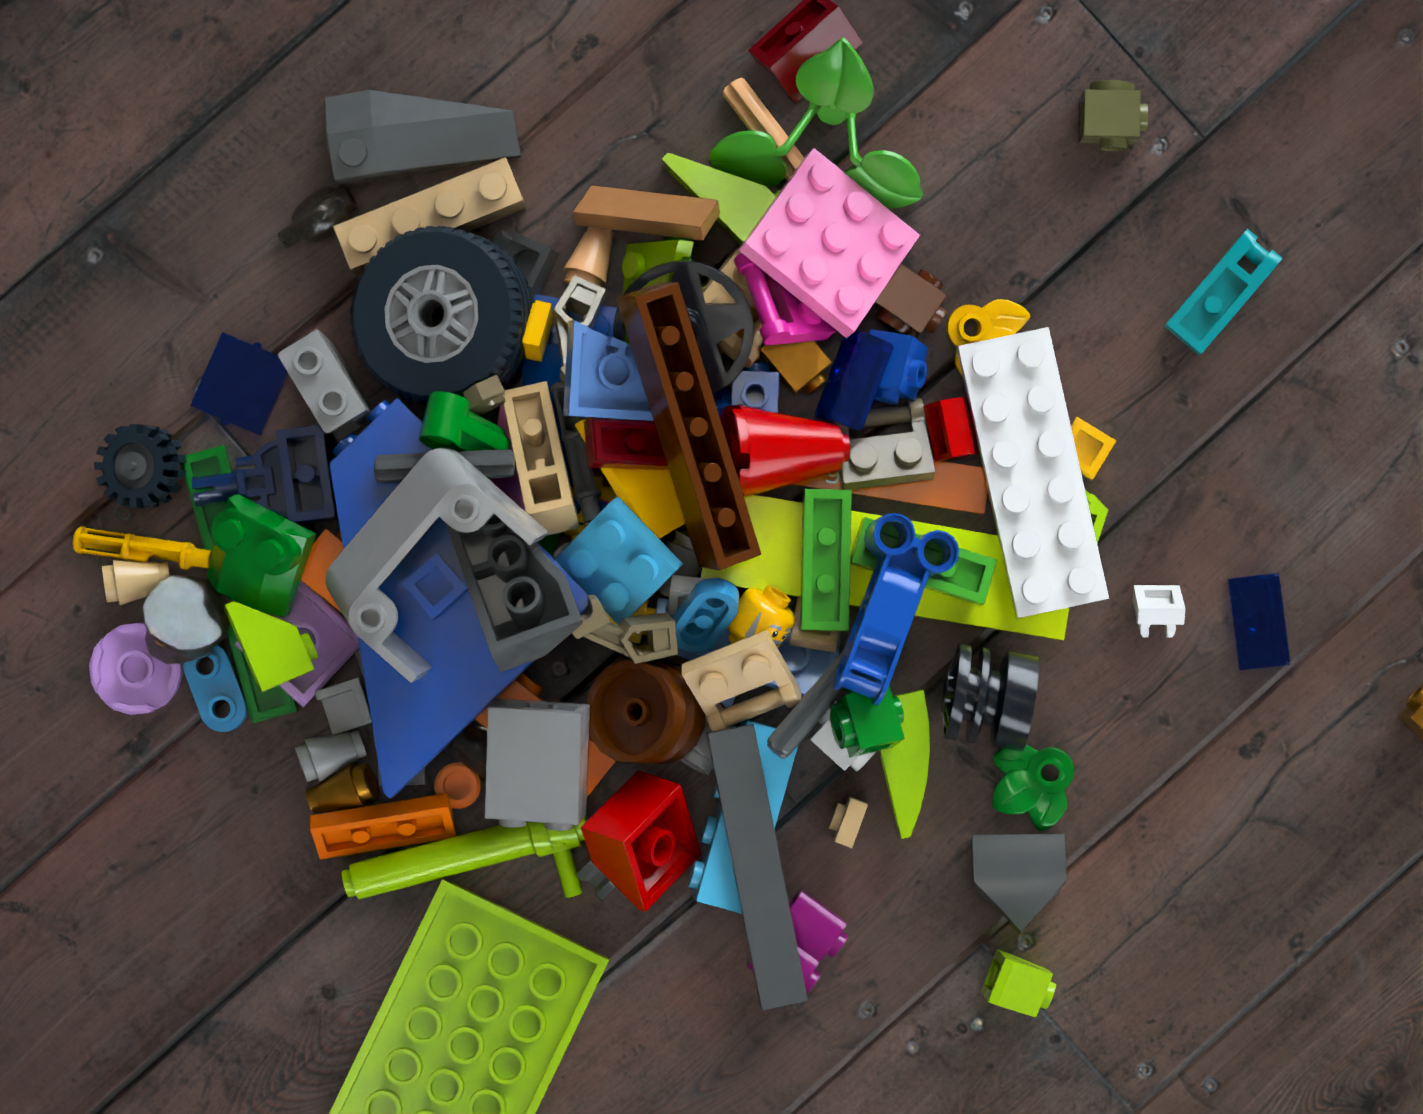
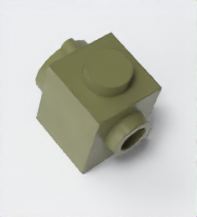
[1079,80,1148,151]

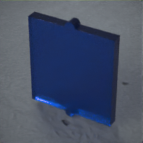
[190,332,288,436]

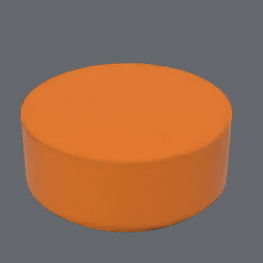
[434,762,482,809]

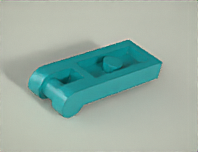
[1164,228,1283,356]

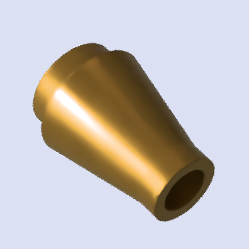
[305,763,378,815]

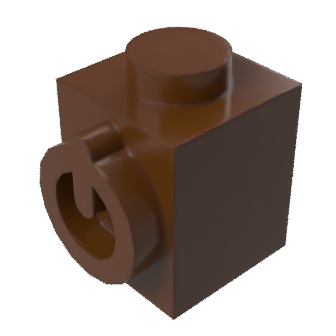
[873,264,947,338]

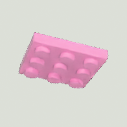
[738,148,920,338]

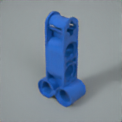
[833,513,959,706]

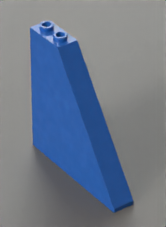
[329,398,589,799]

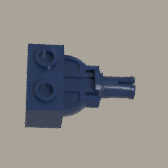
[192,424,338,525]

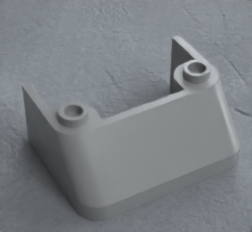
[326,448,549,683]

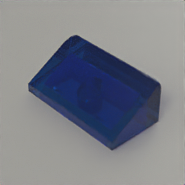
[815,331,893,430]
[1227,573,1290,670]

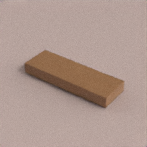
[573,186,720,240]

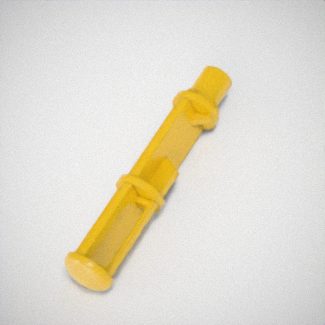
[72,526,213,570]

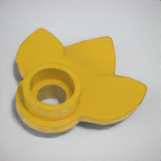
[946,299,1030,377]

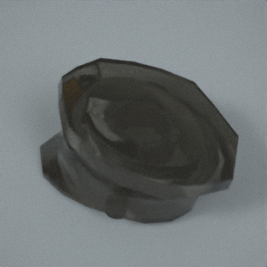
[142,574,231,664]

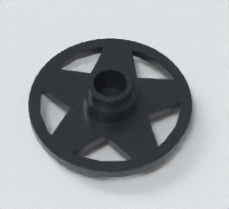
[613,260,754,394]

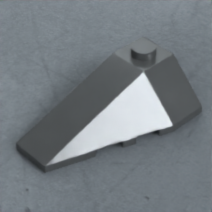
[325,90,521,189]
[446,514,583,673]

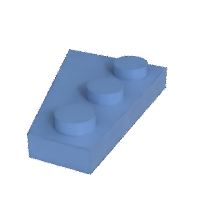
[563,320,654,421]

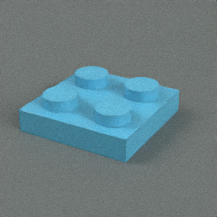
[555,496,683,625]

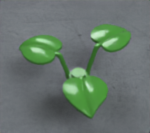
[709,37,924,209]

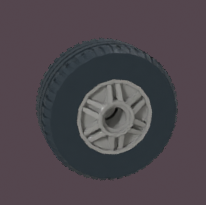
[350,226,535,404]

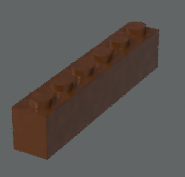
[616,282,761,571]

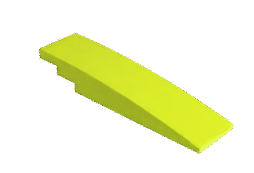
[701,495,1069,640]

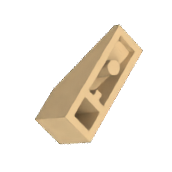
[503,381,580,536]

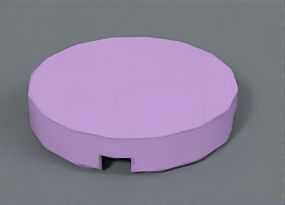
[89,623,184,715]

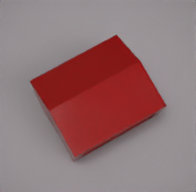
[923,397,980,462]

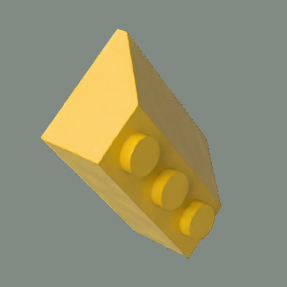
[574,417,685,539]

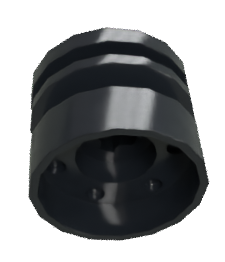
[941,643,1039,752]

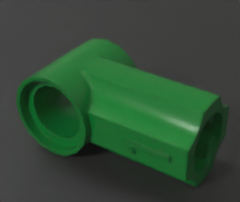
[418,391,510,452]

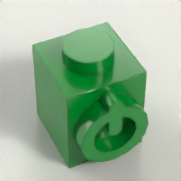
[830,681,905,758]

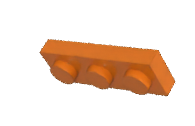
[310,793,456,860]

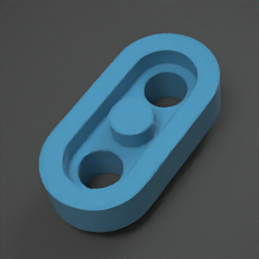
[673,578,739,652]
[183,643,249,732]

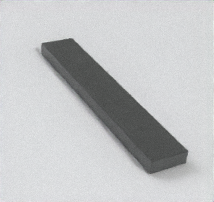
[706,724,808,1011]

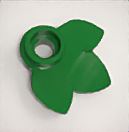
[992,745,1075,831]

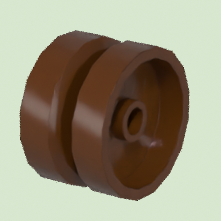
[586,660,706,764]

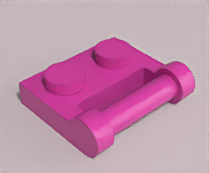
[734,253,836,345]

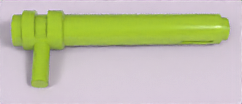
[342,814,588,900]

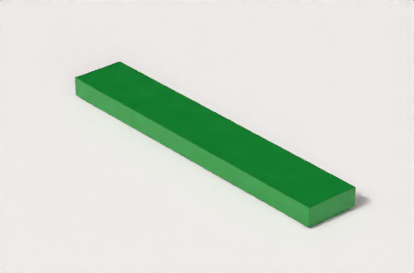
[181,445,299,724]

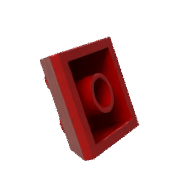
[581,770,701,912]

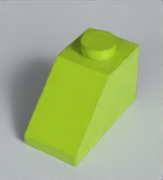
[224,601,318,693]
[980,949,1056,1017]

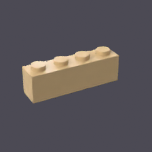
[333,157,526,276]

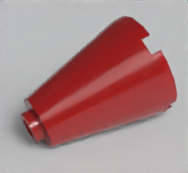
[720,405,850,497]

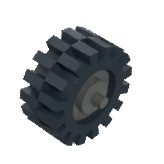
[94,424,187,508]

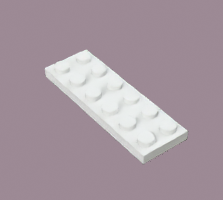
[957,327,1109,619]

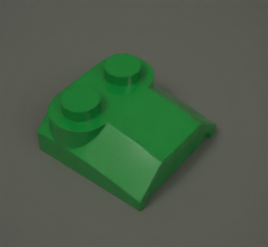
[207,494,316,617]

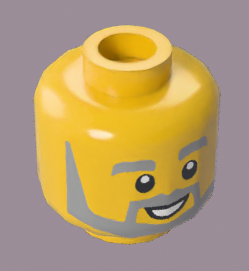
[727,585,796,648]

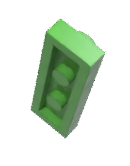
[800,489,852,631]
[850,517,997,606]

